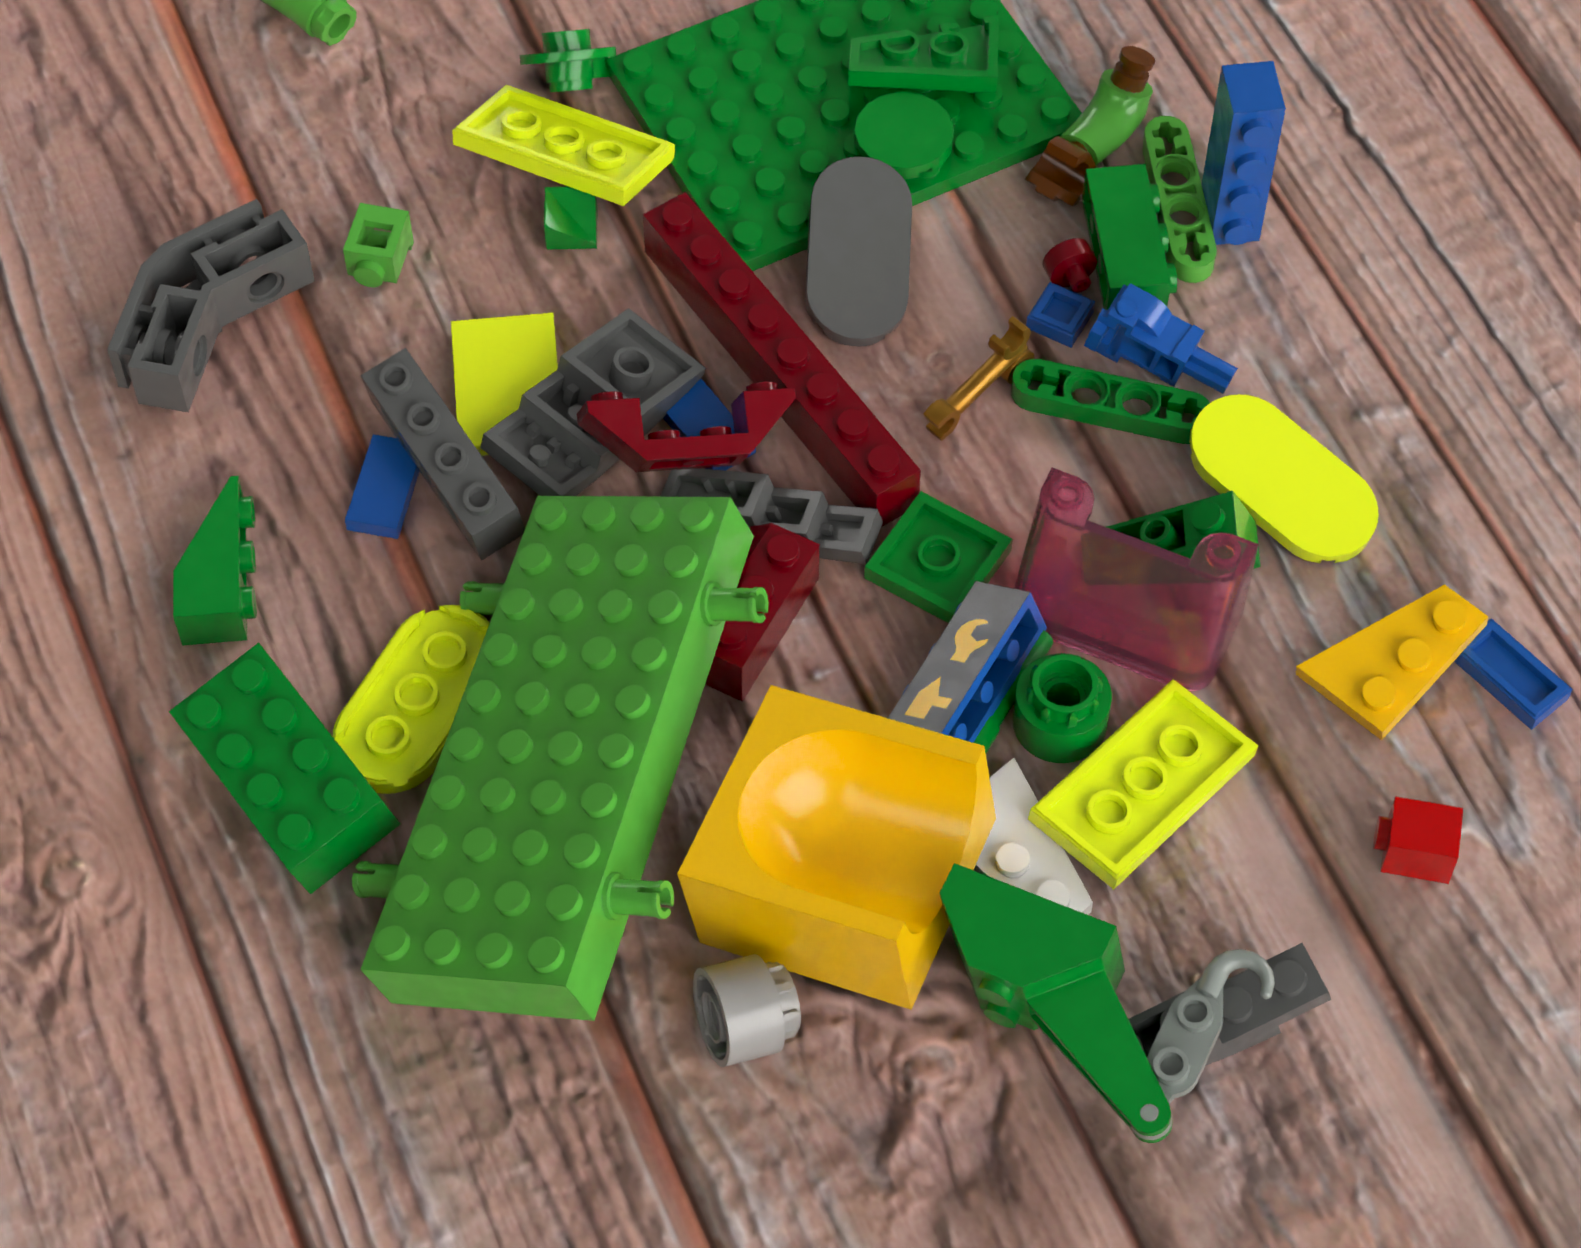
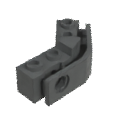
[107,199,315,413]

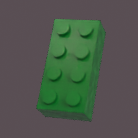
[169,642,401,894]

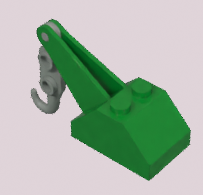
[939,863,1275,1143]

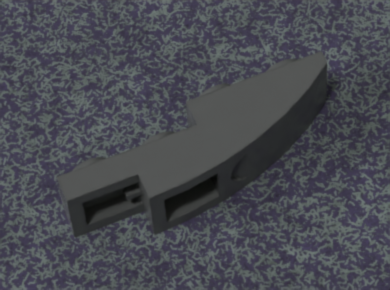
[1128,943,1331,1066]

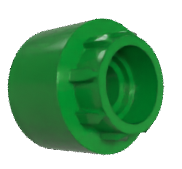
[1013,653,1112,763]

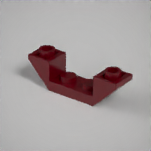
[577,382,796,472]

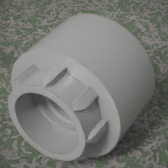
[693,954,801,1067]

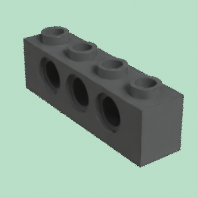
[360,348,525,561]

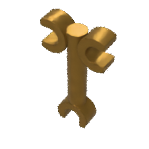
[923,316,1035,441]

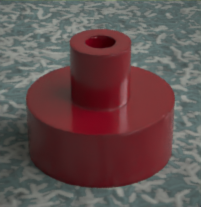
[1042,238,1097,293]

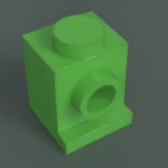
[343,203,414,287]

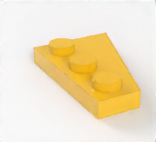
[1296,584,1488,741]

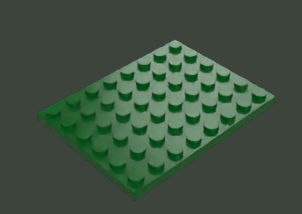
[605,0,1082,271]

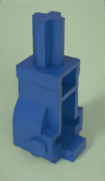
[1084,283,1238,394]

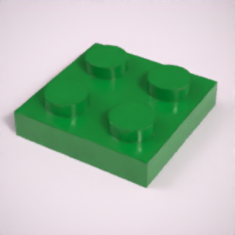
[864,491,1013,623]

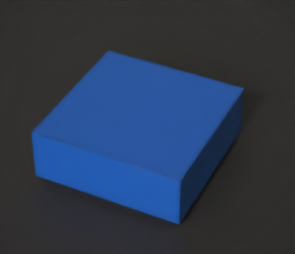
[1026,282,1095,348]

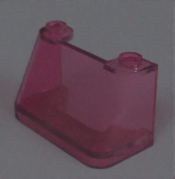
[1014,467,1259,692]

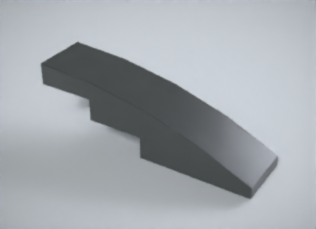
[660,468,883,564]

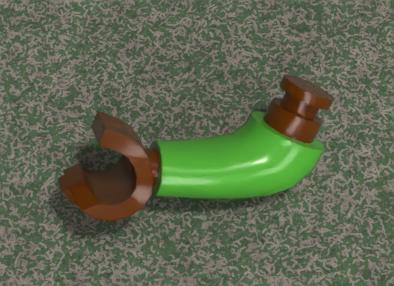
[1024,46,1155,207]

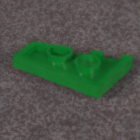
[848,15,999,93]

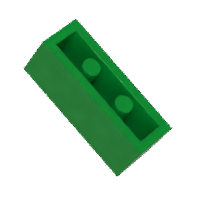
[1082,164,1177,310]

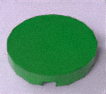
[854,91,954,180]

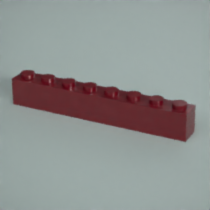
[643,192,921,527]

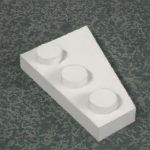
[973,758,1093,915]

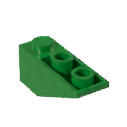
[173,476,257,646]
[1083,490,1261,582]

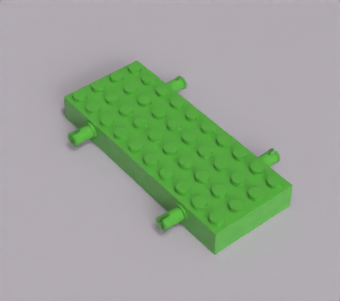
[352,496,769,1021]

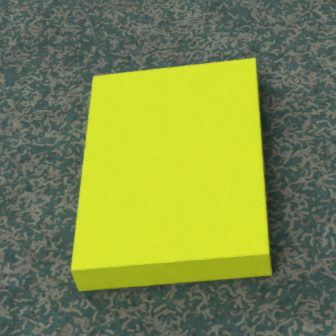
[451,313,558,456]

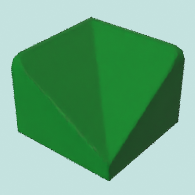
[544,187,598,250]

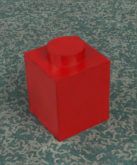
[1373,796,1464,884]

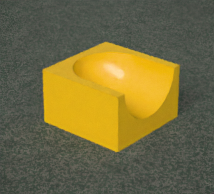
[677,685,996,1010]

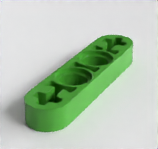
[1142,116,1217,283]

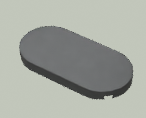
[805,157,912,347]

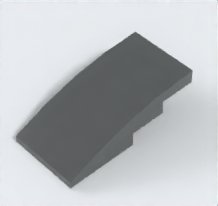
[480,308,706,496]

